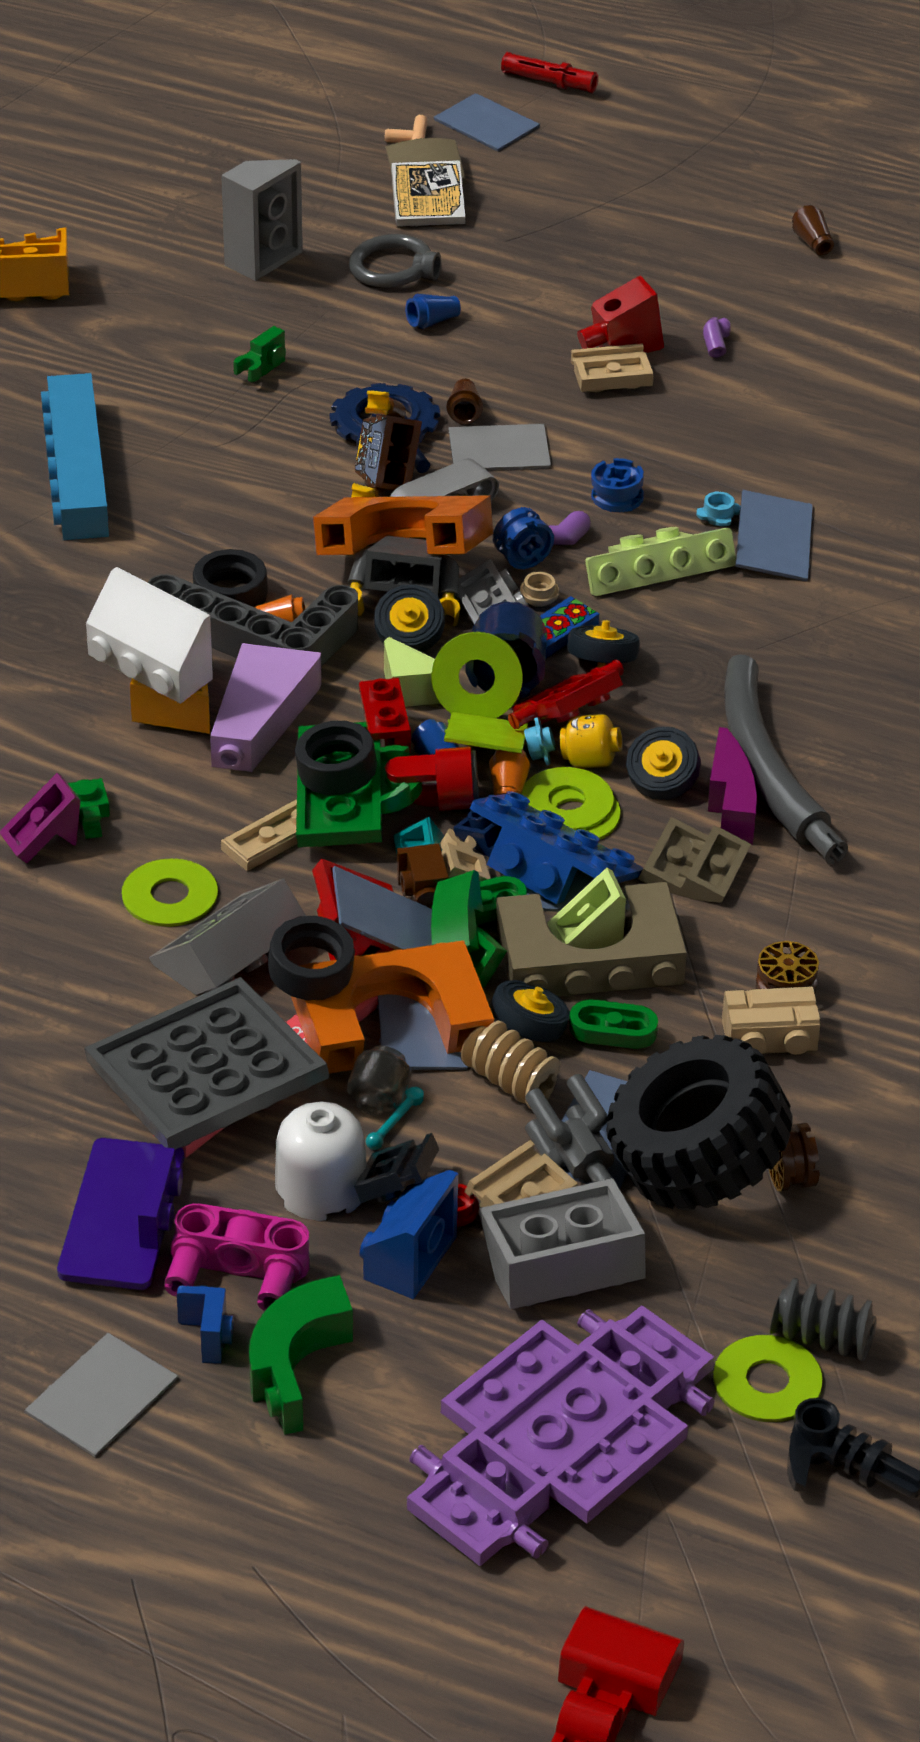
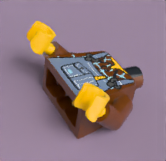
[351,390,422,497]

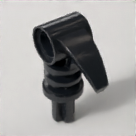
[787,1398,920,1498]

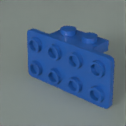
[470,791,643,904]

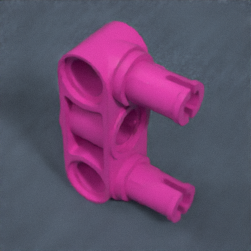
[165,1203,310,1311]

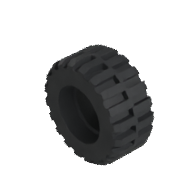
[606,1035,793,1210]

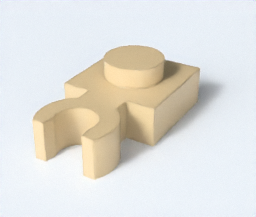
[440,828,491,881]

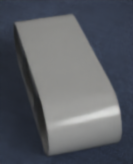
[390,458,499,501]

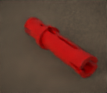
[501,52,599,93]

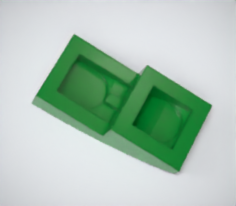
[431,870,483,952]

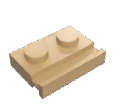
[571,343,653,392]
[465,1140,578,1208]

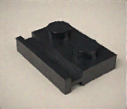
[354,1133,439,1203]

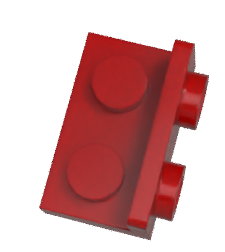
[359,678,411,754]

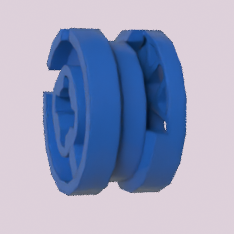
[591,458,644,513]
[492,507,554,569]

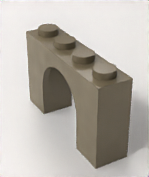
[496,882,687,996]

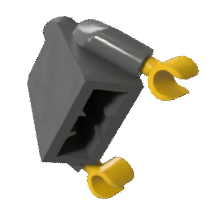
[348,536,460,626]

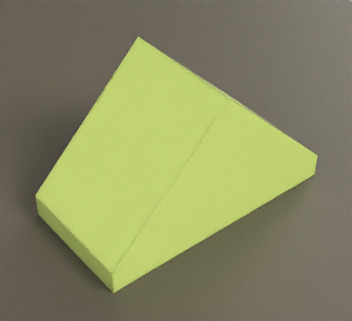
[384,637,440,707]
[547,868,626,949]

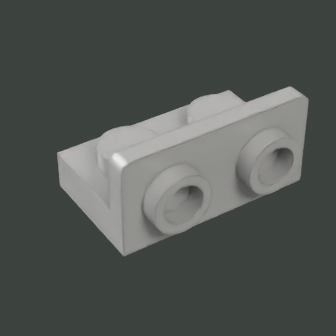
[458,559,529,624]

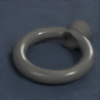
[349,234,442,288]

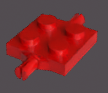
[508,659,624,729]

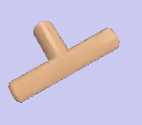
[385,115,428,143]

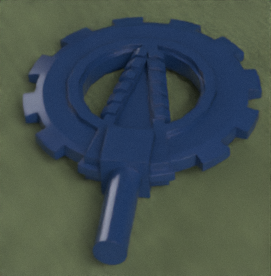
[329,383,440,473]

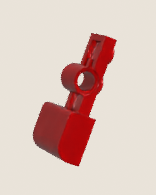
[551,1606,684,1742]

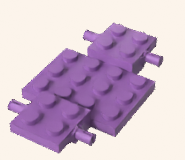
[407,1305,715,1566]

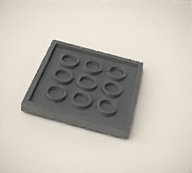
[84,977,329,1150]

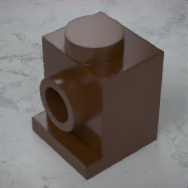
[397,843,449,909]

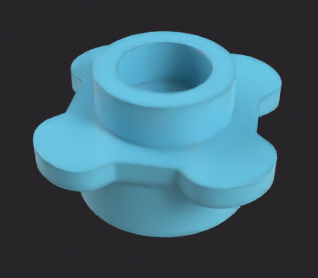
[696,491,740,526]
[524,717,556,765]

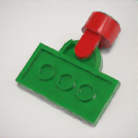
[296,722,479,848]

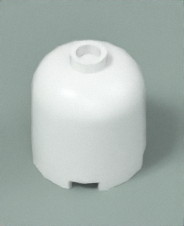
[275,1101,367,1221]

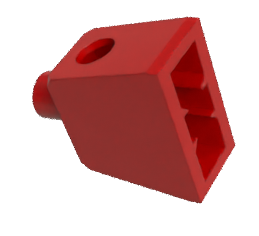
[577,276,664,353]

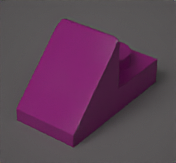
[0,773,80,863]

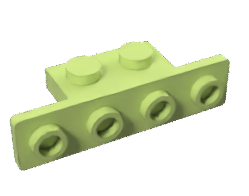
[585,527,736,596]

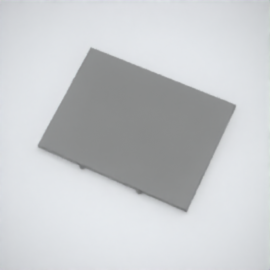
[448,424,551,471]
[25,1333,178,1458]

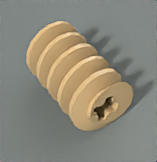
[461,1020,560,1110]

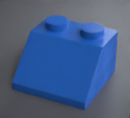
[359,1170,458,1300]

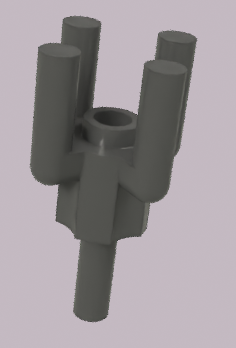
[525,1074,627,1201]

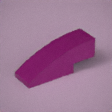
[708,727,757,845]

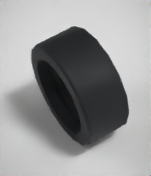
[193,549,268,607]
[295,721,377,795]
[268,916,355,1000]

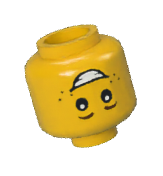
[560,714,622,769]

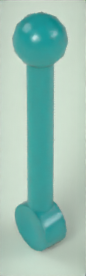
[366,1087,424,1150]

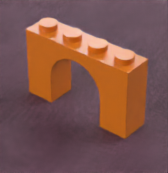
[313,495,493,555]
[291,940,494,1074]

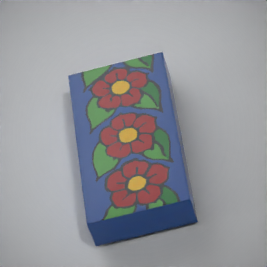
[540,596,599,658]

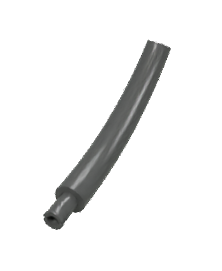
[724,655,848,864]

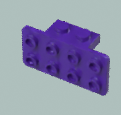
[57,1138,184,1290]

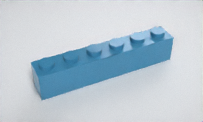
[41,373,109,540]

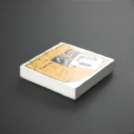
[391,160,465,227]

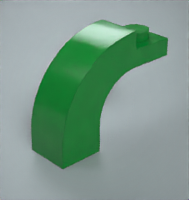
[249,1275,353,1435]

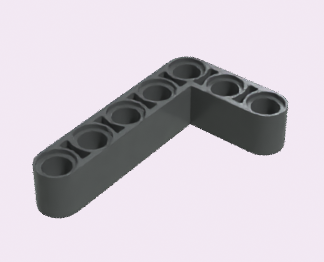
[147,574,358,667]

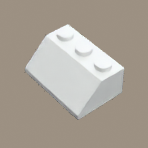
[86,567,213,704]

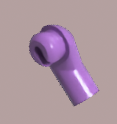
[703,317,731,358]
[548,511,591,545]

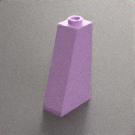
[210,643,321,772]

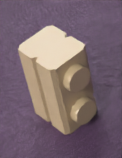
[722,987,820,1054]

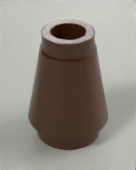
[792,205,834,256]
[446,378,483,424]

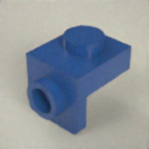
[177,1286,234,1364]

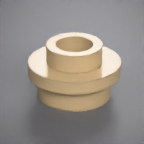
[520,572,559,607]

